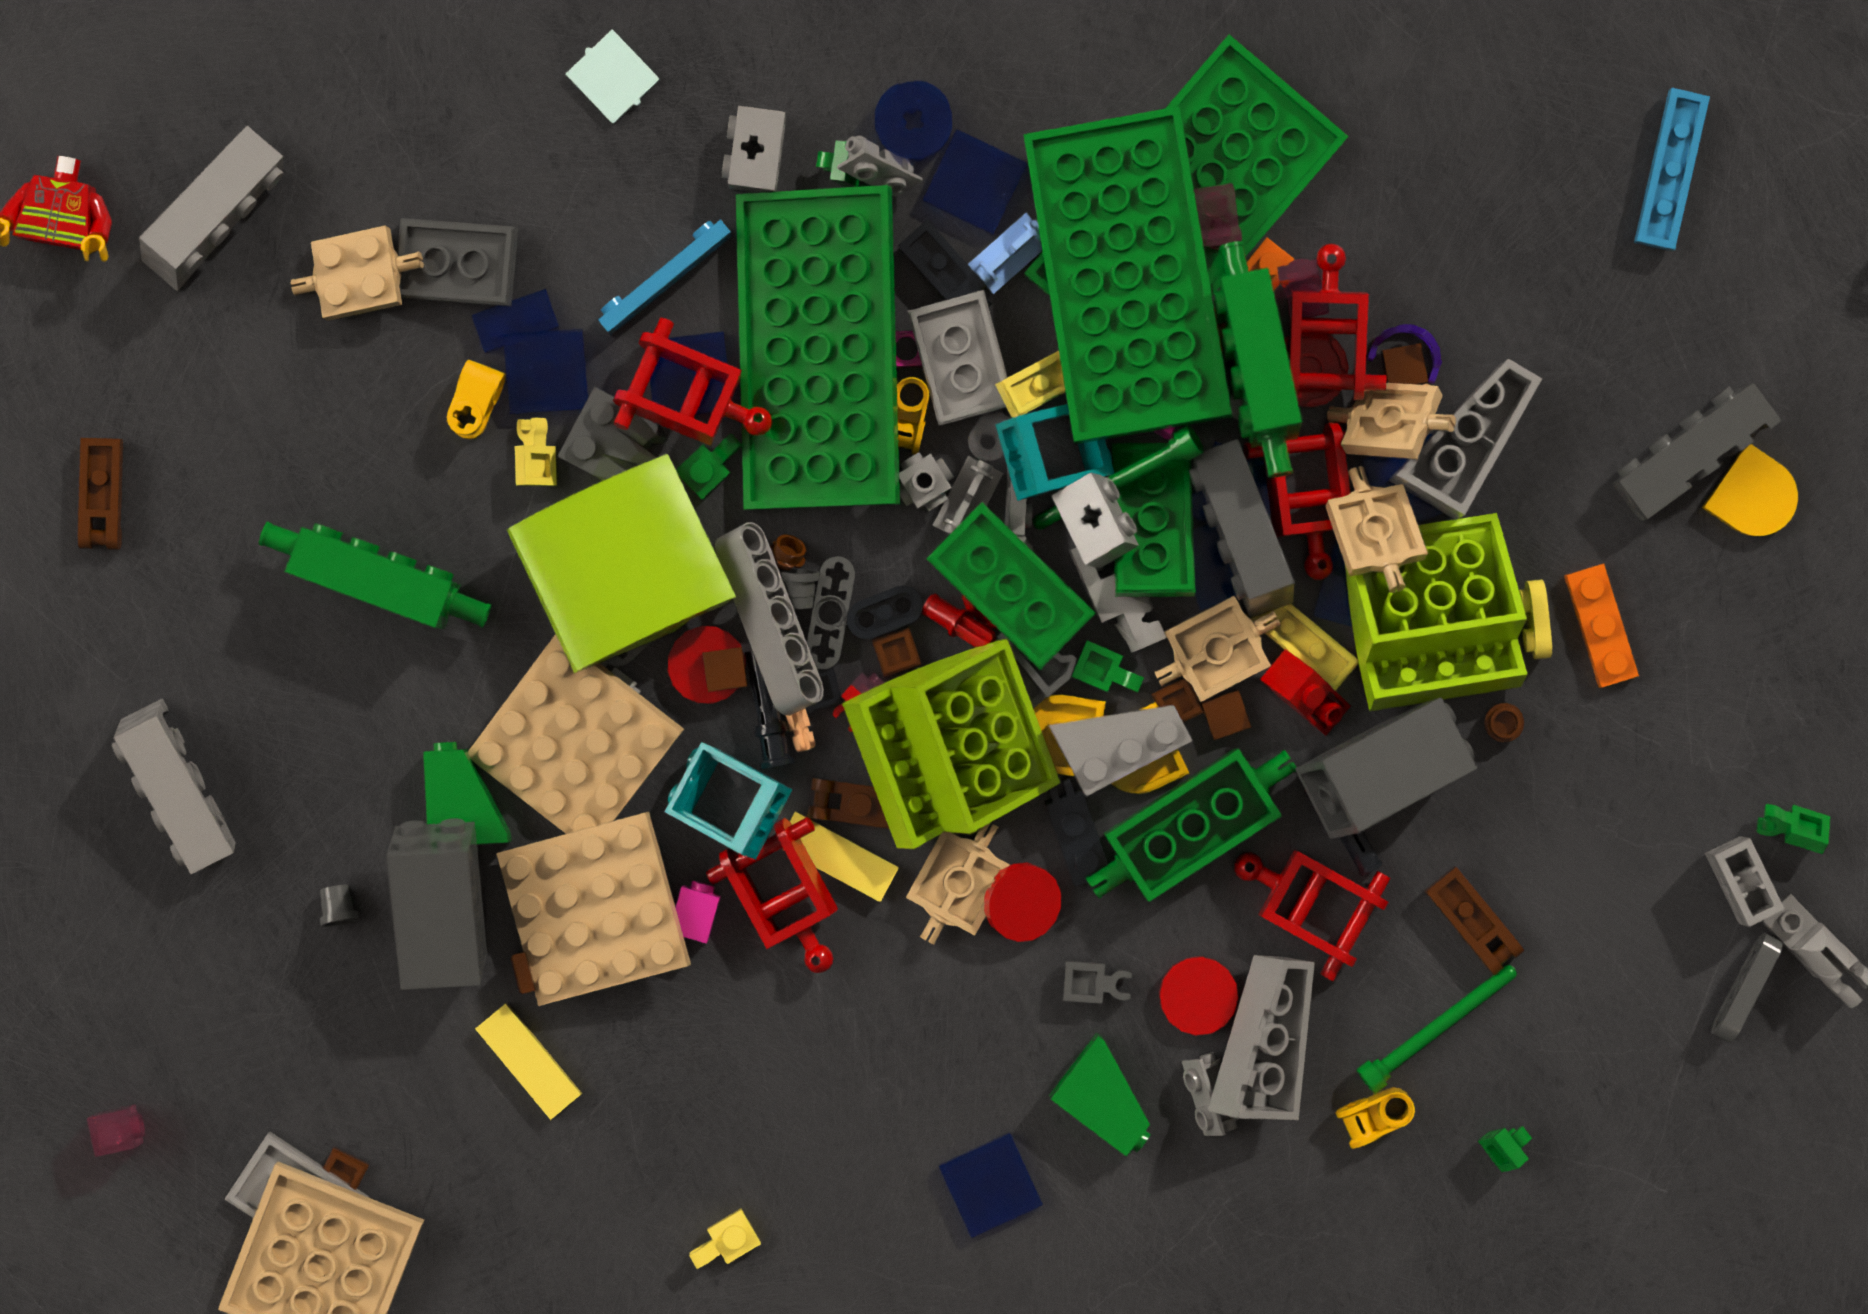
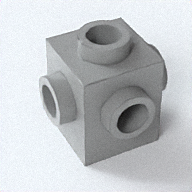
[899,452,954,512]

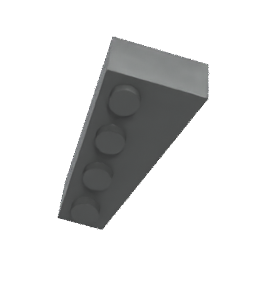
[1612,383,1782,521]
[1189,439,1295,619]

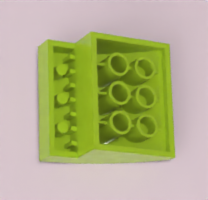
[507,454,736,673]
[1345,513,1527,711]
[842,639,1060,849]

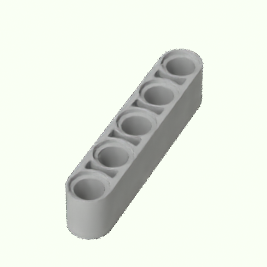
[715,522,824,715]

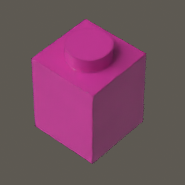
[676,880,721,943]

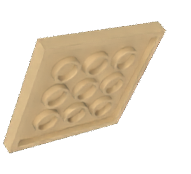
[467,634,684,834]
[496,811,691,1006]
[218,1161,424,1314]

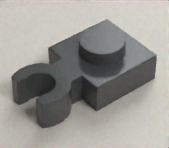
[1062,960,1132,1004]

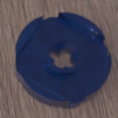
[875,81,952,161]

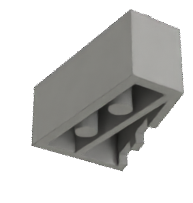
[1048,705,1192,796]

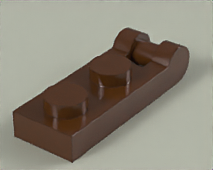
[78,438,123,550]
[807,778,889,829]
[1424,866,1524,976]

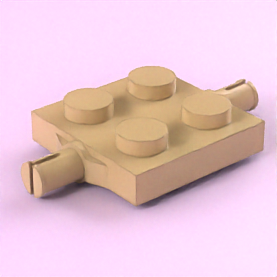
[291,225,424,321]
[1327,383,1456,459]
[1326,466,1428,593]
[1154,595,1281,702]
[906,823,1010,945]

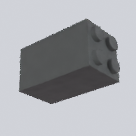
[1295,697,1477,839]
[387,818,487,990]

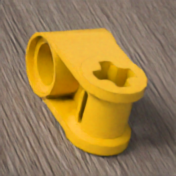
[447,359,506,439]
[897,377,929,455]
[1335,1087,1415,1149]

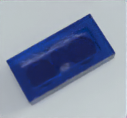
[471,289,560,353]

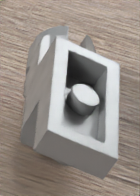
[1069,548,1166,653]
[1761,893,1868,1008]

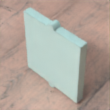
[566,29,660,125]

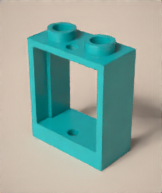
[996,404,1114,501]
[665,742,793,860]

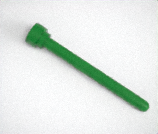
[1032,425,1204,530]
[1356,965,1517,1094]

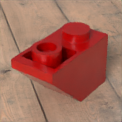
[1260,649,1351,736]

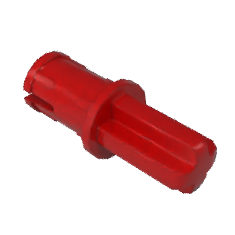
[921,593,996,648]

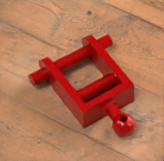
[1289,243,1386,400]
[613,318,772,446]
[1244,422,1351,580]
[706,817,838,973]
[1234,850,1391,981]

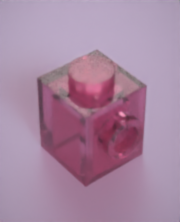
[87,1104,145,1157]

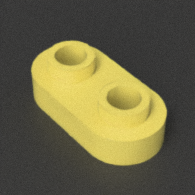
[1519,580,1552,659]

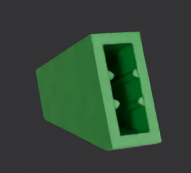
[423,742,512,844]
[1049,1033,1150,1157]

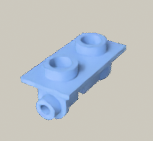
[968,213,1042,294]

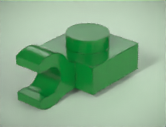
[676,433,742,500]
[1071,641,1144,693]
[1756,804,1830,854]

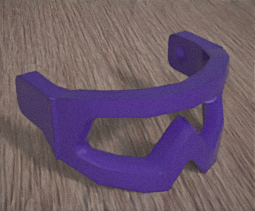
[1366,324,1442,384]

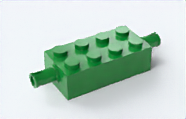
[1213,241,1302,478]
[258,521,492,629]
[1085,748,1297,902]

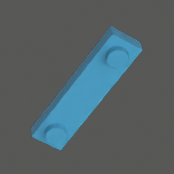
[1634,88,1710,251]
[598,219,732,335]

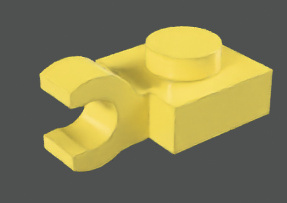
[515,418,557,487]
[689,1209,761,1269]

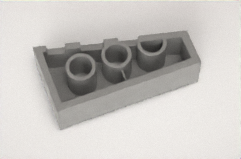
[139,126,284,292]
[1388,359,1542,519]
[112,698,236,874]
[1207,955,1315,1120]

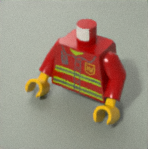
[0,156,112,261]

